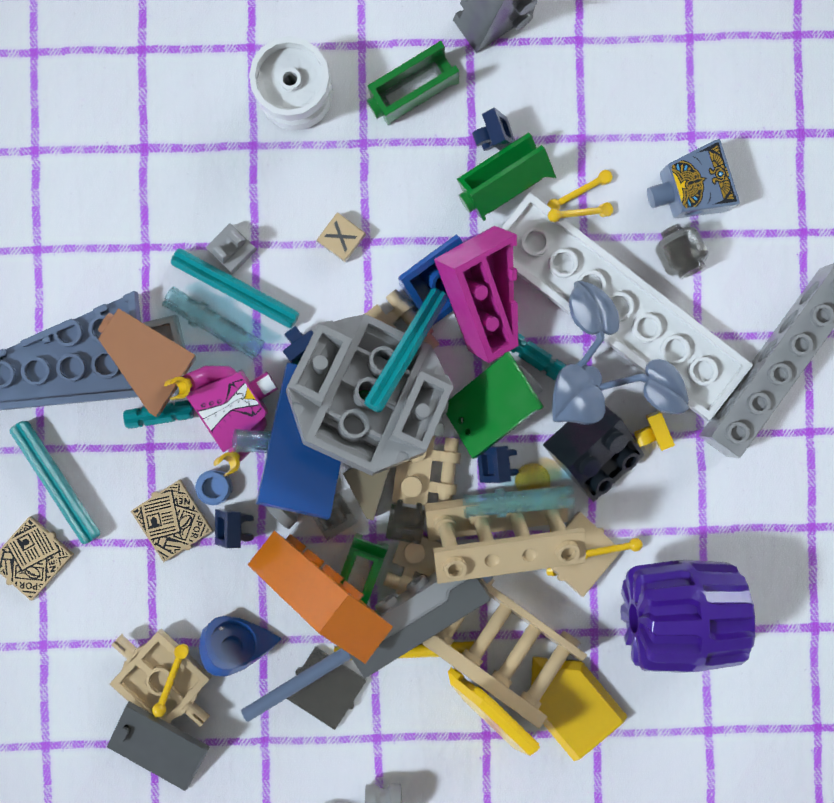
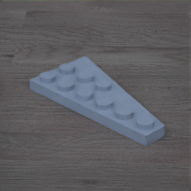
[0,291,141,411]

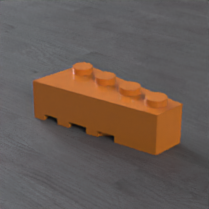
[247,531,393,664]

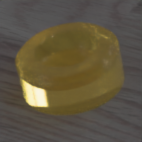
[514,463,550,491]

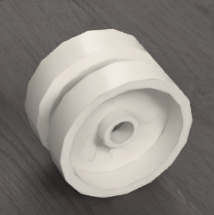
[249,36,333,131]

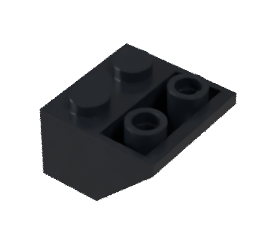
[543,406,644,502]

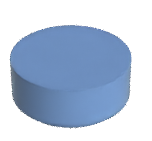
[195,469,233,505]

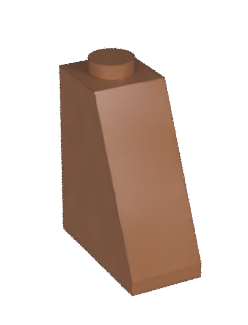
[98,308,196,418]

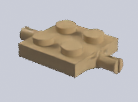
[110,629,212,727]

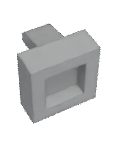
[206,223,257,274]

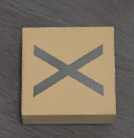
[316,212,366,262]

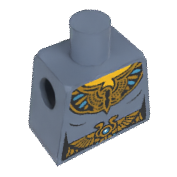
[647,139,740,218]

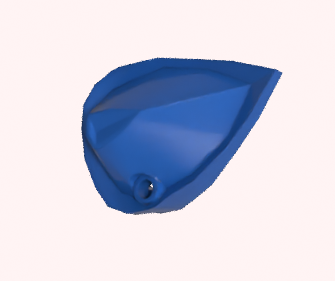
[199,616,282,677]

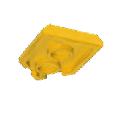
[531,656,627,761]
[448,667,540,756]

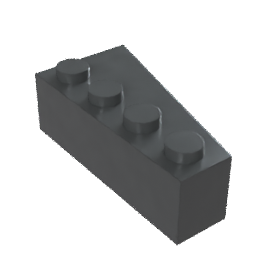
[453,0,538,54]

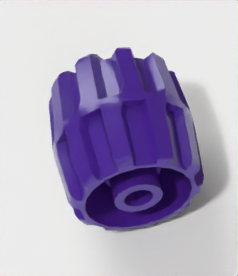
[620,560,755,673]

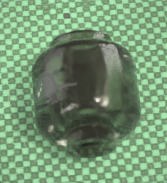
[655,224,709,279]

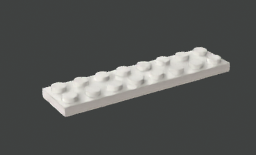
[502,192,753,421]

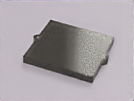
[287,646,367,730]

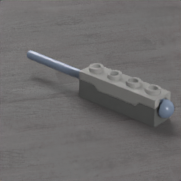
[241,572,493,722]

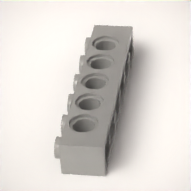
[699,263,834,458]

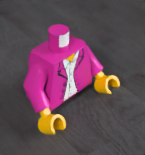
[164,366,278,477]

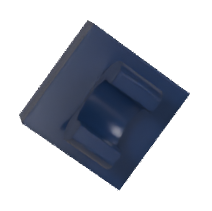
[472,107,515,151]
[283,326,314,365]
[477,446,519,483]
[215,509,254,549]

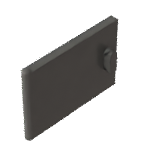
[107,701,210,791]

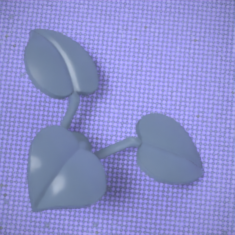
[552,281,689,425]

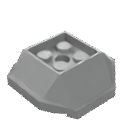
[286,314,454,476]

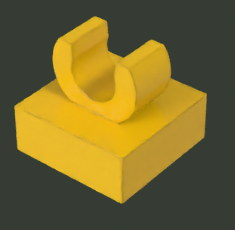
[633,410,675,451]

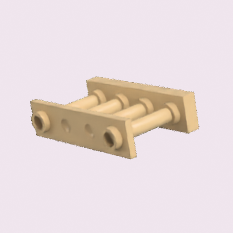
[424,485,586,584]
[421,578,587,729]

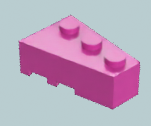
[434,226,518,363]

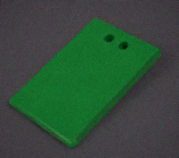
[446,352,544,459]

